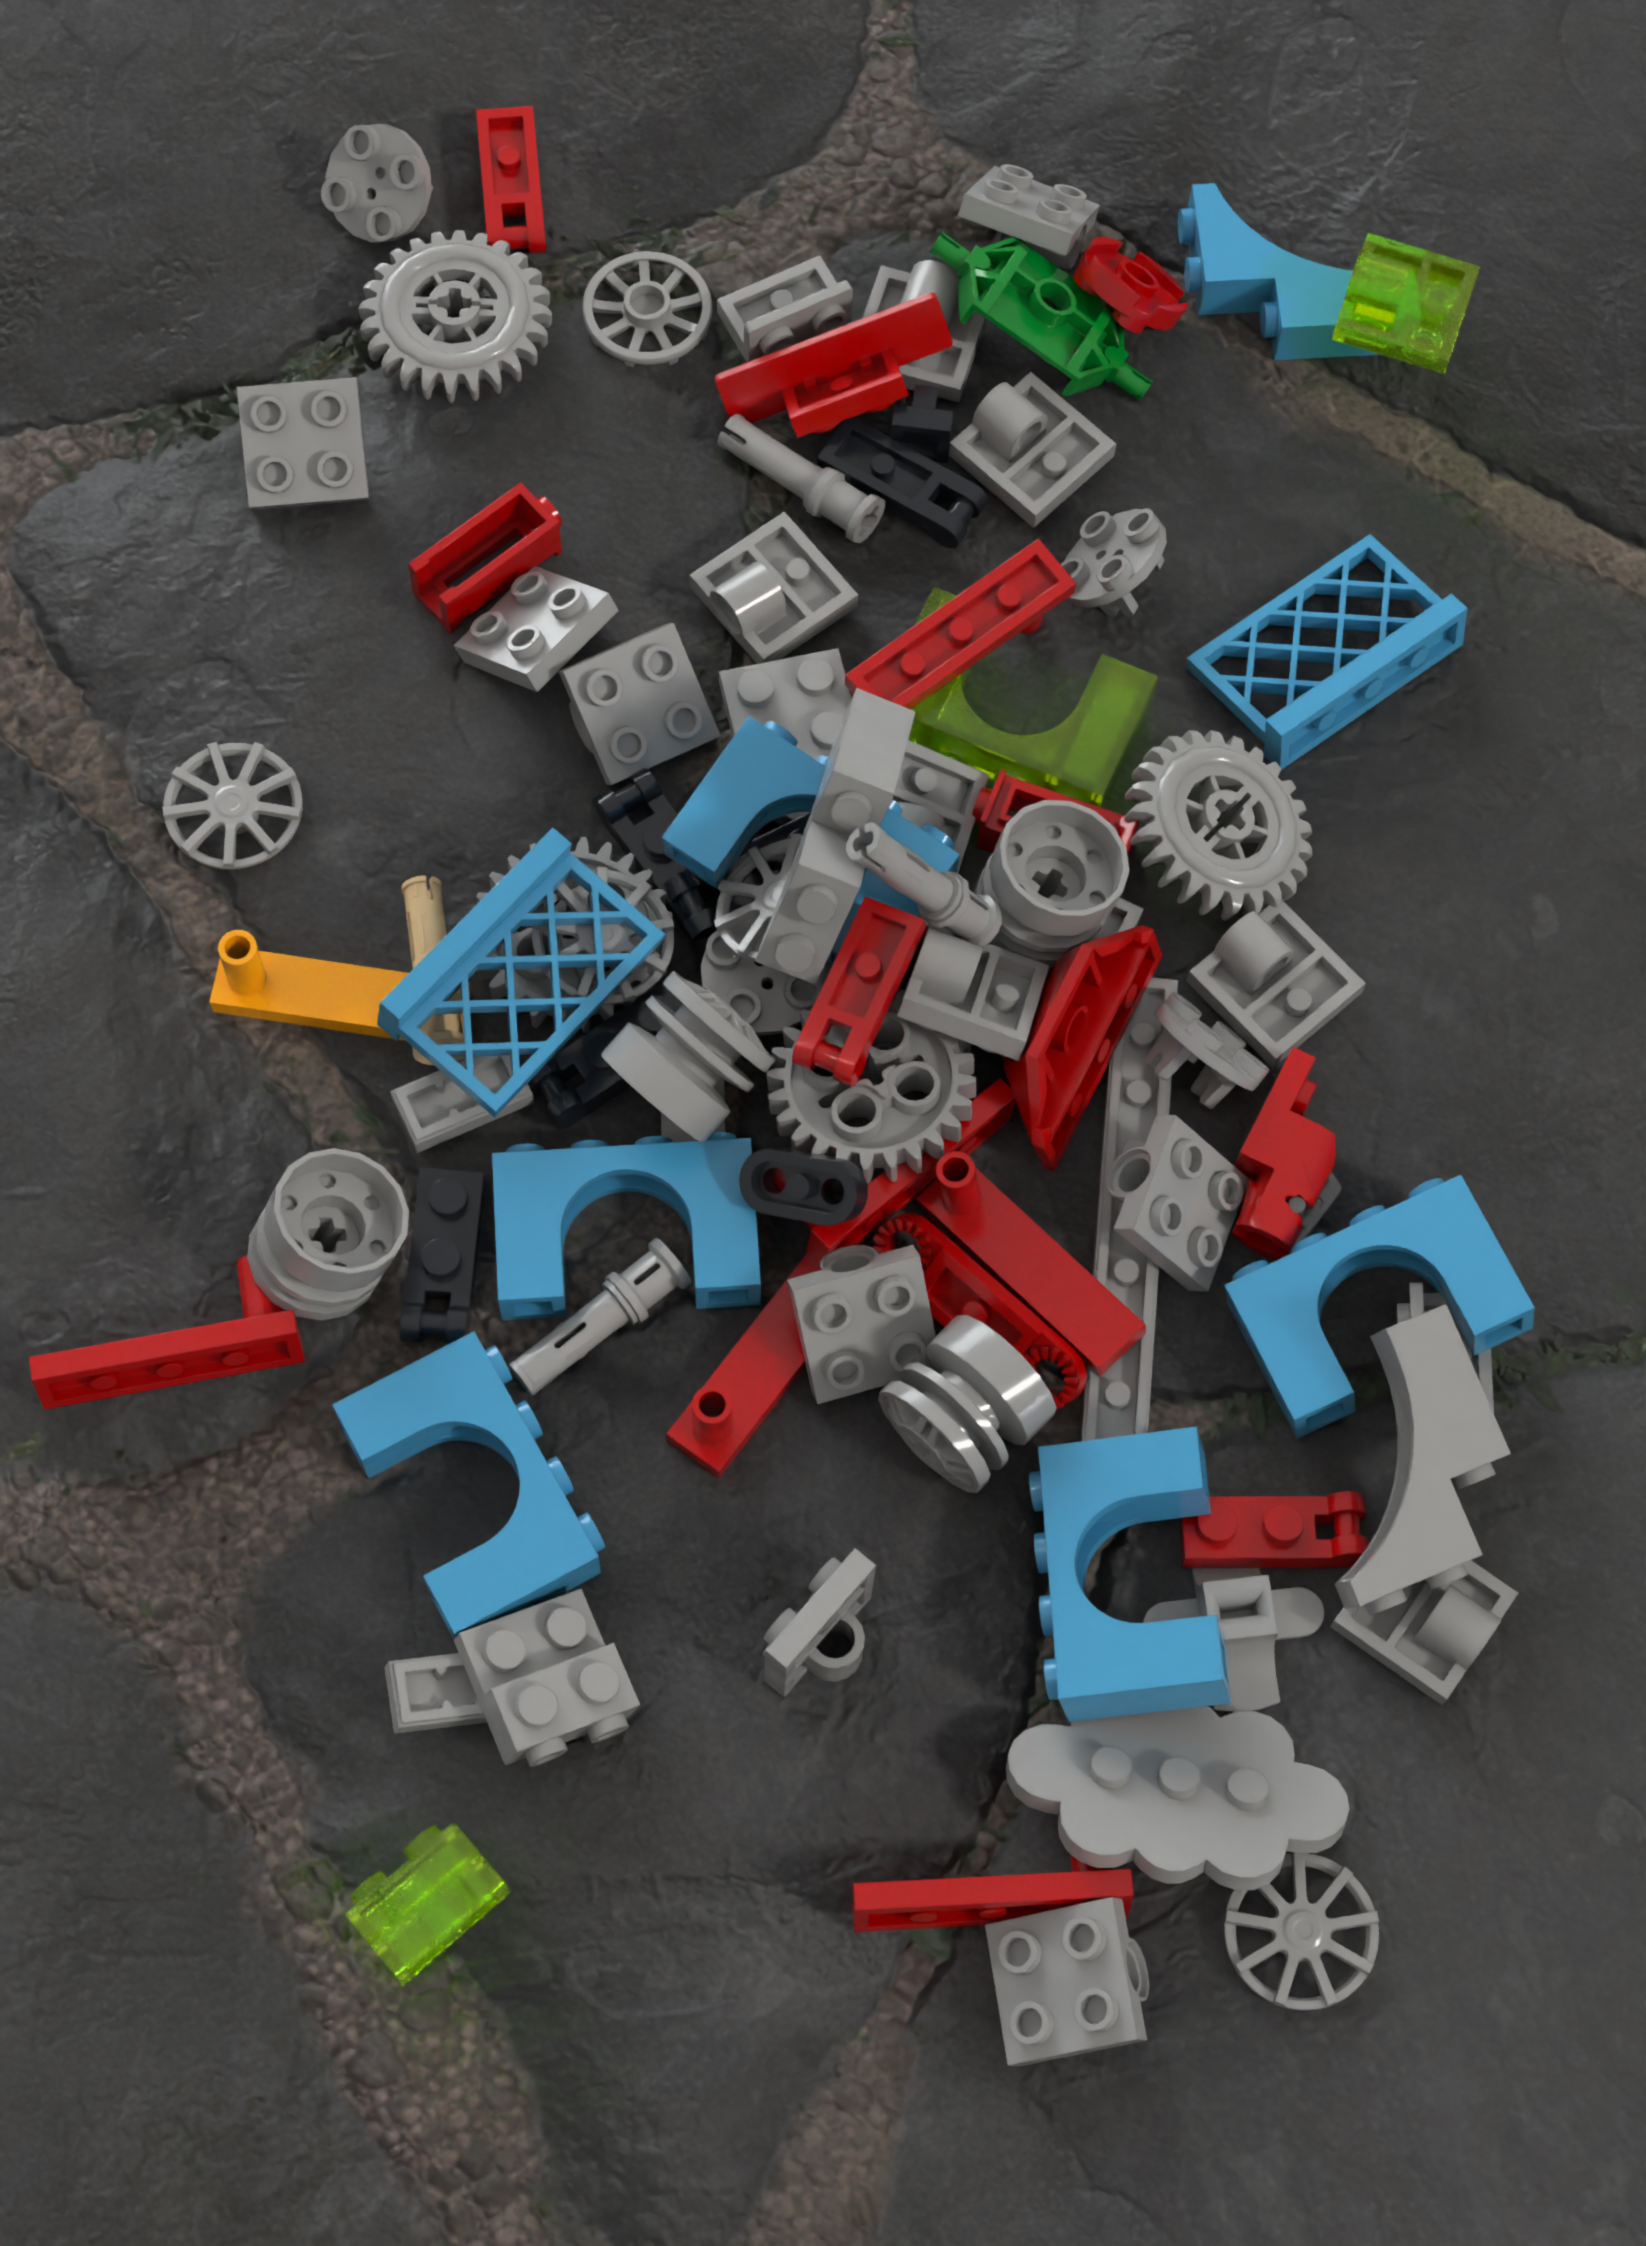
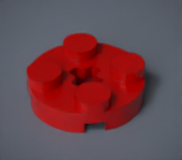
[1073,237,1188,334]

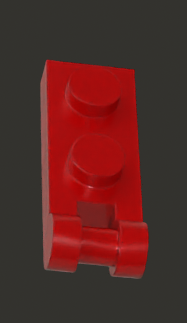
[476,106,546,254]
[792,896,927,1087]
[1179,1491,1369,1568]

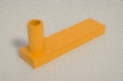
[210,930,472,1041]

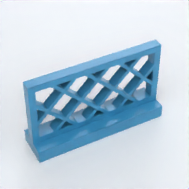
[1187,534,1468,770]
[377,827,666,1118]

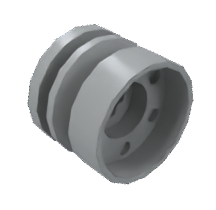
[974,800,1130,967]
[601,971,776,1143]
[247,1148,409,1321]
[878,1315,1057,1493]

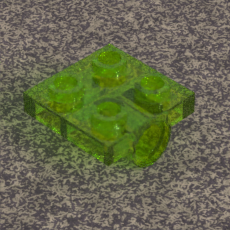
[1332,233,1480,374]

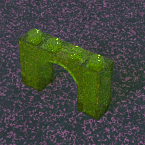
[908,587,1158,808]

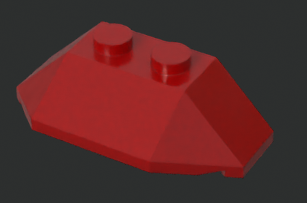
[1003,925,1163,1172]

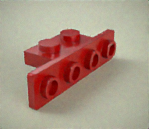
[715,292,953,438]

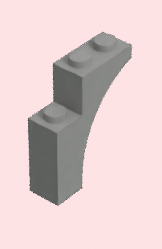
[755,688,916,985]
[1334,1304,1511,1615]

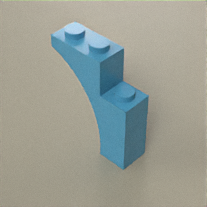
[1178,183,1421,361]

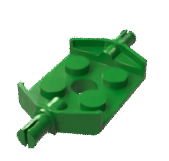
[928,231,1153,402]

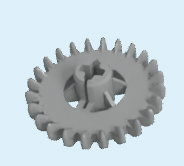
[358,230,552,403]
[1125,730,1313,921]

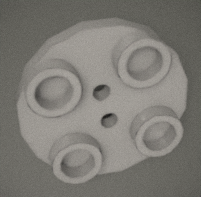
[321,124,433,243]
[1061,508,1167,618]
[701,915,826,1036]
[1145,992,1270,1109]

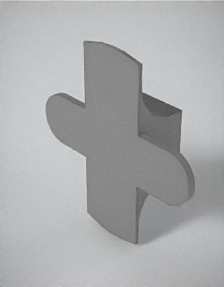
[1143,1568,1324,1712]

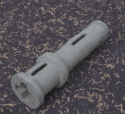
[717,414,885,543]
[846,823,1002,947]
[508,1238,692,1396]

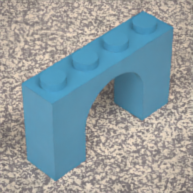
[662,716,960,965]
[492,1132,761,1321]
[1224,1175,1535,1439]
[332,1331,606,1639]
[1029,1426,1231,1722]

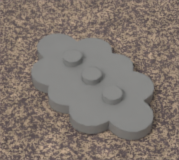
[1006,1706,1350,1890]

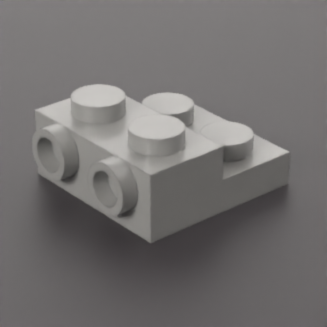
[454,1589,640,1767]

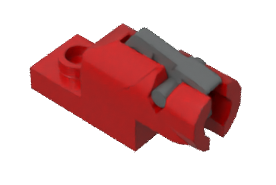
[1232,1047,1342,1260]

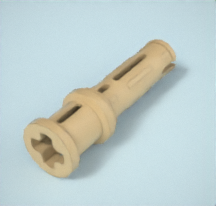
[401,876,464,1065]

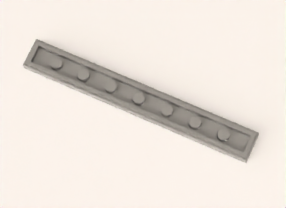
[1080,978,1178,1441]

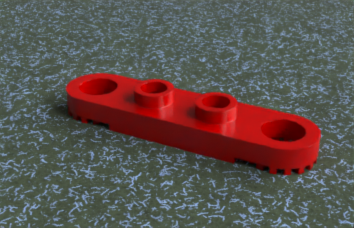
[873,1213,1087,1409]

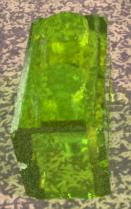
[345,1822,510,1987]

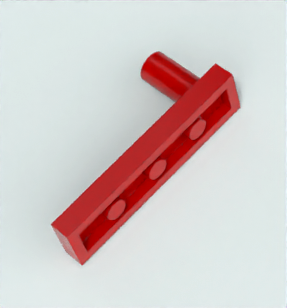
[844,538,1077,709]
[775,1078,1016,1269]
[917,1151,1146,1377]
[29,1255,305,1410]
[666,1255,821,1478]
[852,1854,1134,1932]

